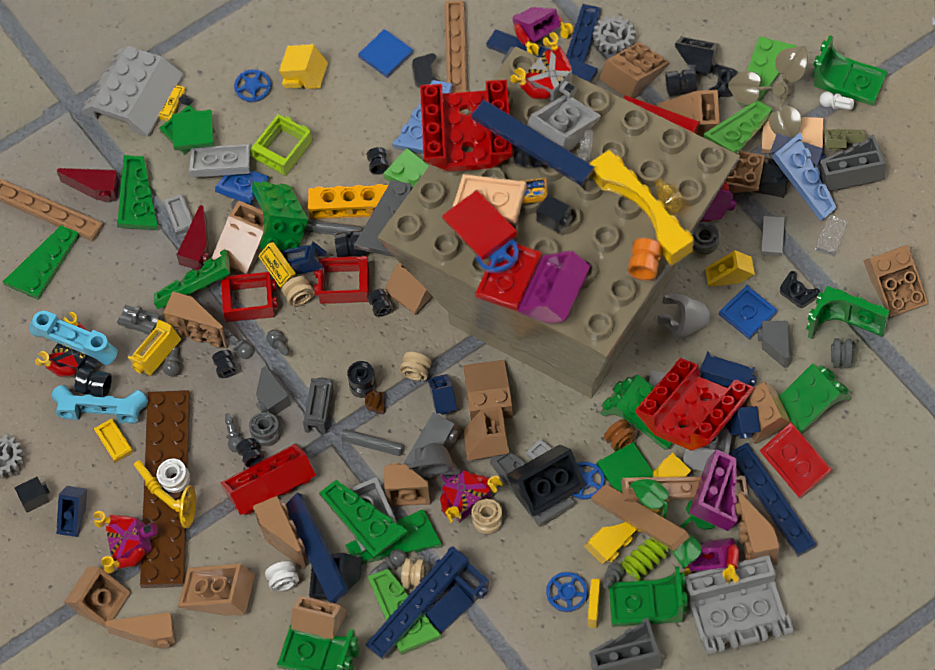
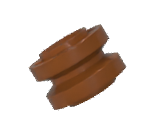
[603,419,637,451]

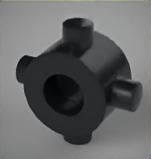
[178,94,193,105]

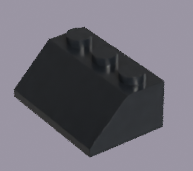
[506,444,586,517]

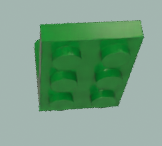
[812,35,887,106]
[251,181,308,251]
[806,286,890,339]
[779,363,852,434]
[600,374,683,450]
[608,566,687,627]
[277,625,360,670]

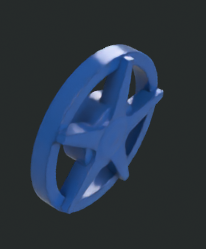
[234,70,271,102]
[476,239,518,273]
[571,462,604,500]
[546,572,587,612]

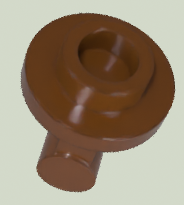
[364,390,385,414]

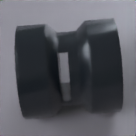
[366,147,389,175]
[513,147,543,168]
[367,289,393,317]
[212,350,237,378]
[236,438,264,467]

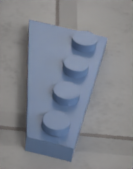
[392,80,453,154]
[771,133,837,220]

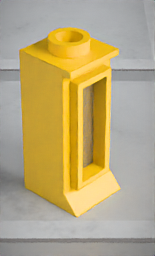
[128,320,181,376]

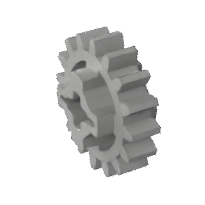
[593,15,636,55]
[0,434,24,479]

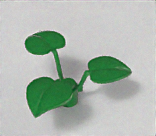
[630,479,715,568]

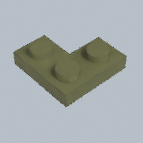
[823,129,866,151]

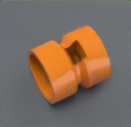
[628,238,662,280]

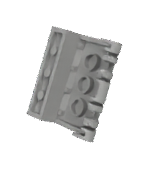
[82,46,183,137]
[685,555,793,655]

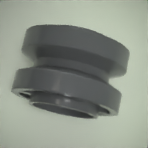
[692,222,719,254]
[831,338,854,368]
[249,412,280,446]

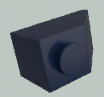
[427,374,457,415]
[725,406,760,439]
[56,486,87,537]

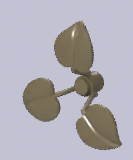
[729,46,808,138]

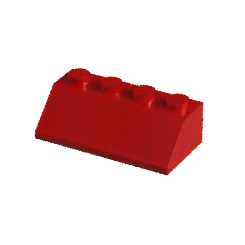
[220,444,316,515]

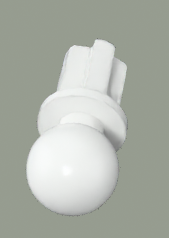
[819,92,854,110]

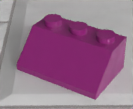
[517,250,590,324]

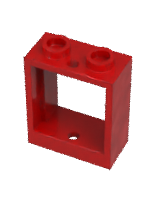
[314,256,369,304]
[221,272,278,322]

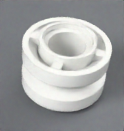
[157,459,190,493]
[265,561,299,592]

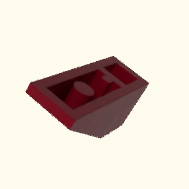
[57,168,120,202]
[176,205,210,270]

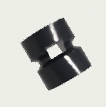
[665,68,697,97]
[334,230,366,257]
[347,361,376,398]
[74,366,112,397]

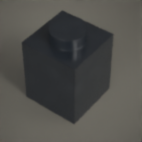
[536,194,572,234]
[14,476,50,513]

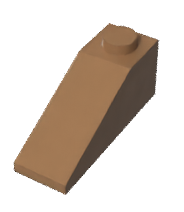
[105,612,176,649]

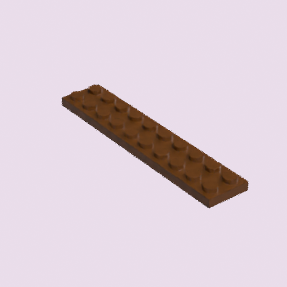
[140,390,190,588]

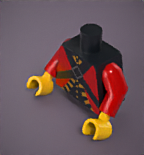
[35,312,101,377]

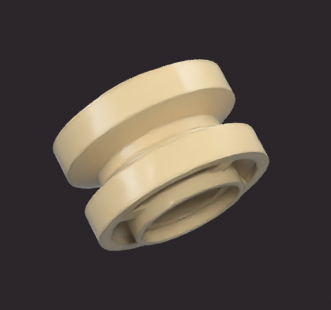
[282,276,315,307]
[399,352,432,381]
[472,499,503,534]
[401,558,426,589]

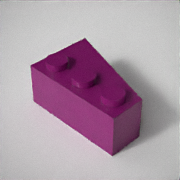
[689,449,737,531]

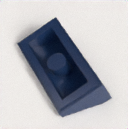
[426,585,473,633]

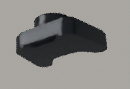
[411,53,440,88]
[709,64,737,97]
[780,271,820,308]

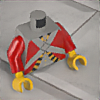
[510,32,577,101]

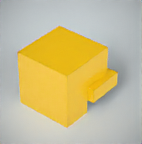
[279,44,328,89]

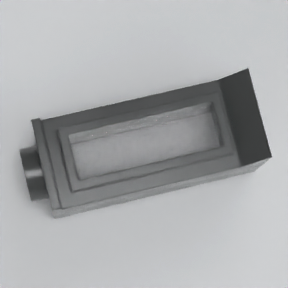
[303,377,334,434]

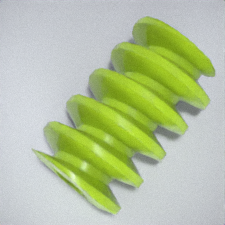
[621,537,668,581]

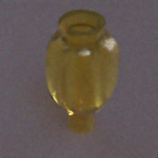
[654,178,682,213]

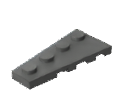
[354,180,411,257]
[490,451,575,527]

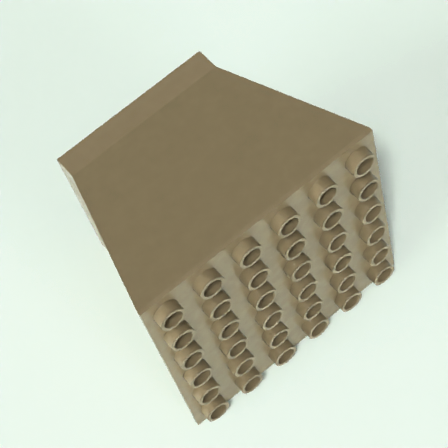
[377,46,740,399]

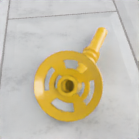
[134,460,196,528]

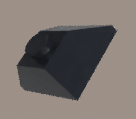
[675,36,719,75]
[752,157,788,198]
[309,553,362,599]

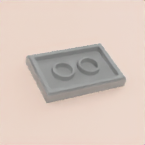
[189,144,251,177]

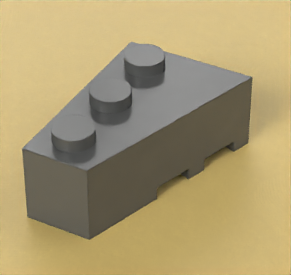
[820,134,885,191]
[404,412,463,482]
[589,618,661,670]

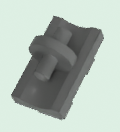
[117,304,160,335]

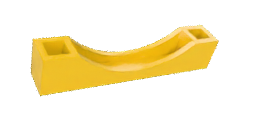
[589,150,694,266]
[583,452,691,564]

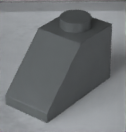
[757,321,789,368]
[256,366,291,415]

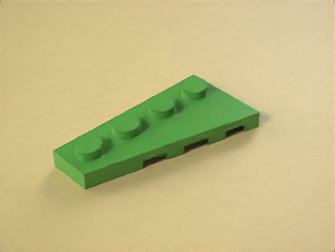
[737,36,797,106]
[703,100,772,154]
[384,148,429,191]
[368,569,441,655]

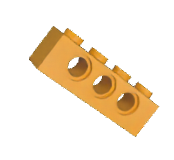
[308,184,388,219]

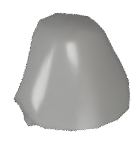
[657,293,710,338]

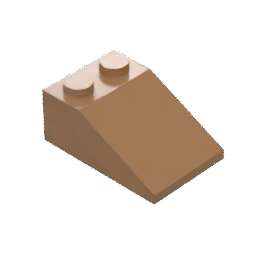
[463,360,513,420]
[178,564,255,616]

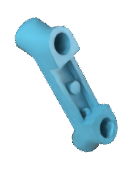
[29,311,118,365]
[51,385,148,423]

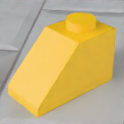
[705,250,755,287]

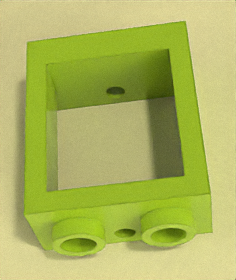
[251,114,313,176]

